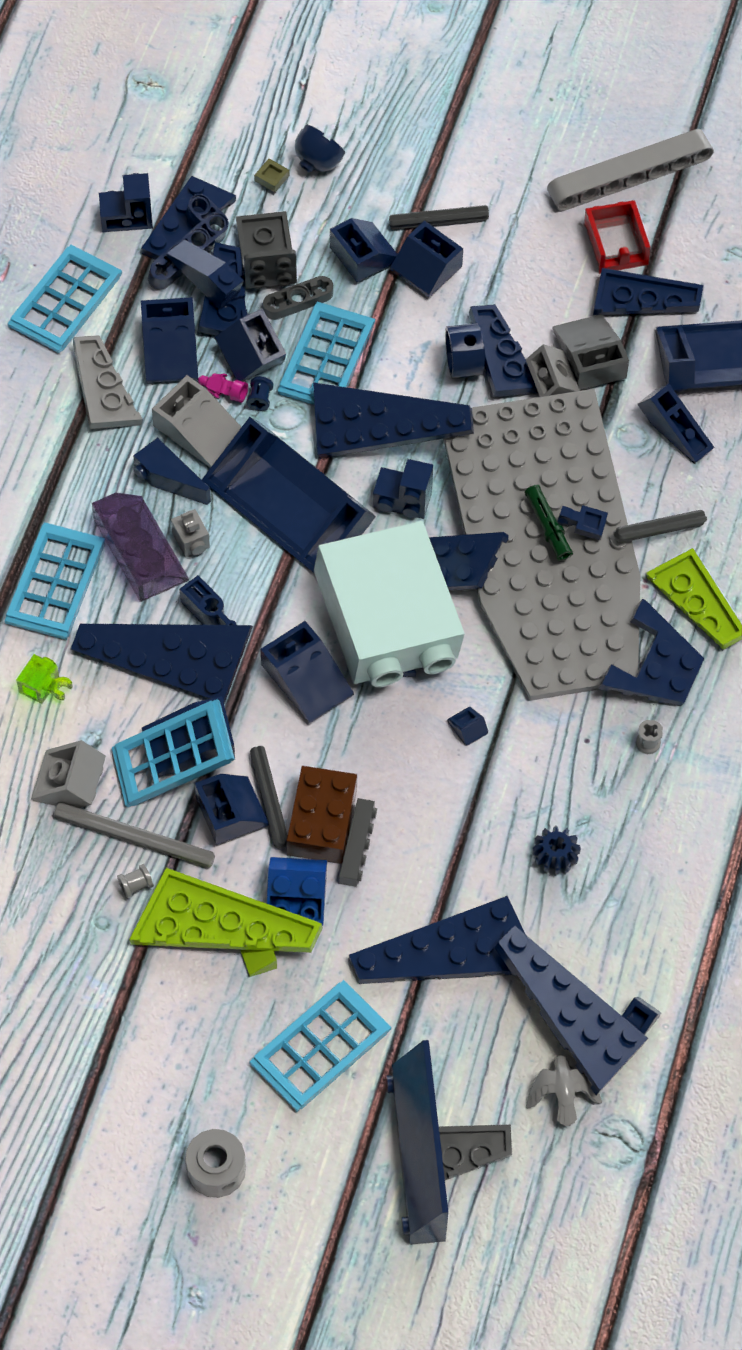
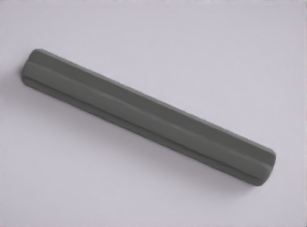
[389,205,489,230]
[613,510,707,543]
[250,746,288,848]

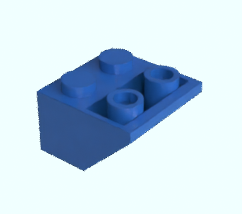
[267,857,327,926]

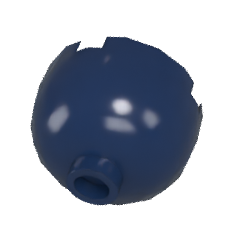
[295,124,345,173]

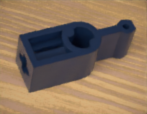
[179,575,237,625]

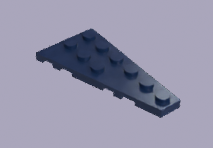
[71,624,253,704]

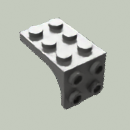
[236,211,297,289]

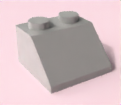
[31,740,106,808]

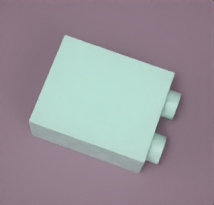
[314,521,465,687]

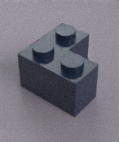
[99,173,153,233]
[373,459,434,519]

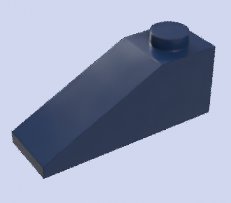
[166,240,244,310]
[637,384,715,463]
[133,437,211,505]

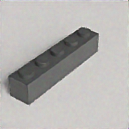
[339,798,377,887]

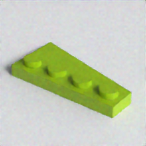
[646,548,742,650]

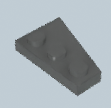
[439,1124,512,1180]

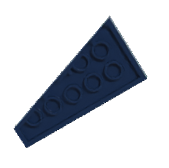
[313,382,474,459]
[349,896,526,984]
[495,926,648,1096]

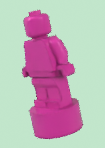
[198,373,248,403]

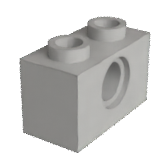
[526,344,580,397]

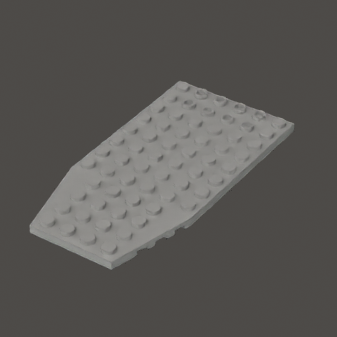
[443,389,641,701]

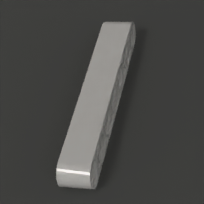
[547,129,714,211]

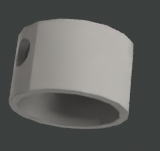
[185,1129,246,1198]

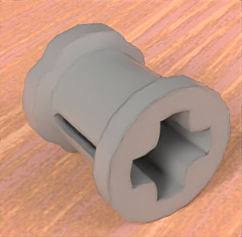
[636,720,663,754]
[117,864,154,899]

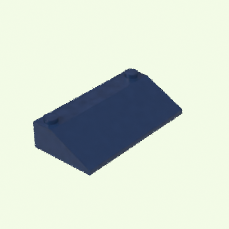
[656,320,742,392]
[202,417,376,574]
[386,1040,449,1245]

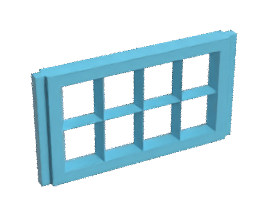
[7,245,122,353]
[278,301,375,405]
[5,522,105,640]
[112,699,235,807]
[249,980,392,1112]

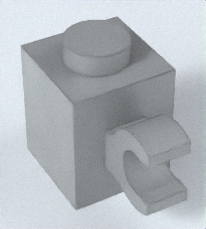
[171,509,210,558]

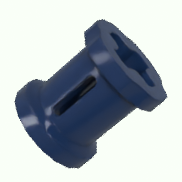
[246,376,274,411]

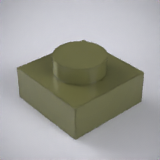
[254,159,290,192]

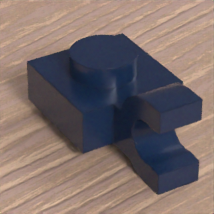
[557,505,608,540]

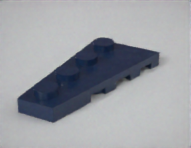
[141,176,236,260]
[198,242,248,336]
[593,268,704,315]
[469,304,538,397]

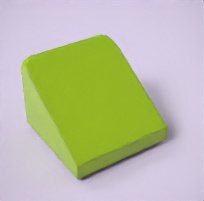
[241,950,277,977]

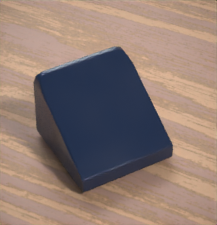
[447,707,488,745]
[622,997,662,1035]

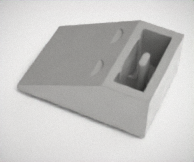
[152,375,241,468]

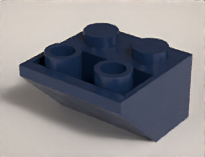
[330,218,397,283]
[390,220,463,298]
[215,308,286,382]
[194,774,269,845]

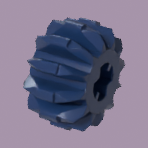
[532,825,581,875]

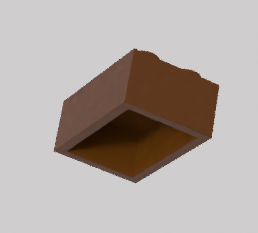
[287,766,357,864]

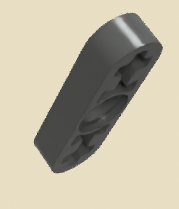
[263,276,333,320]

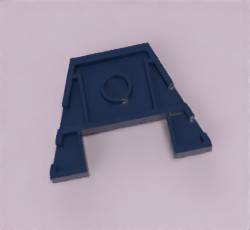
[599,599,705,706]

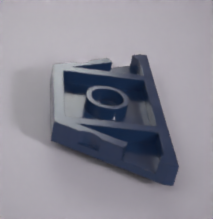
[429,532,509,591]

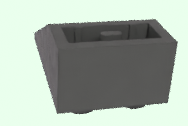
[552,314,629,390]

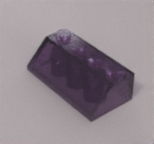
[91,493,189,602]

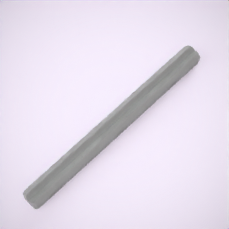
[54,802,215,868]

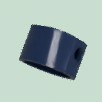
[445,323,485,379]

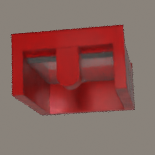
[584,200,651,274]

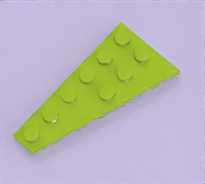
[129,868,323,953]

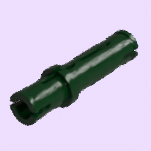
[524,484,573,561]

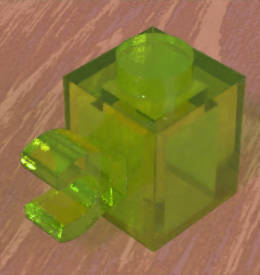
[16,654,73,704]

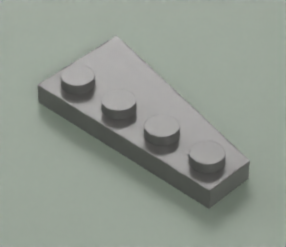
[73,335,143,429]

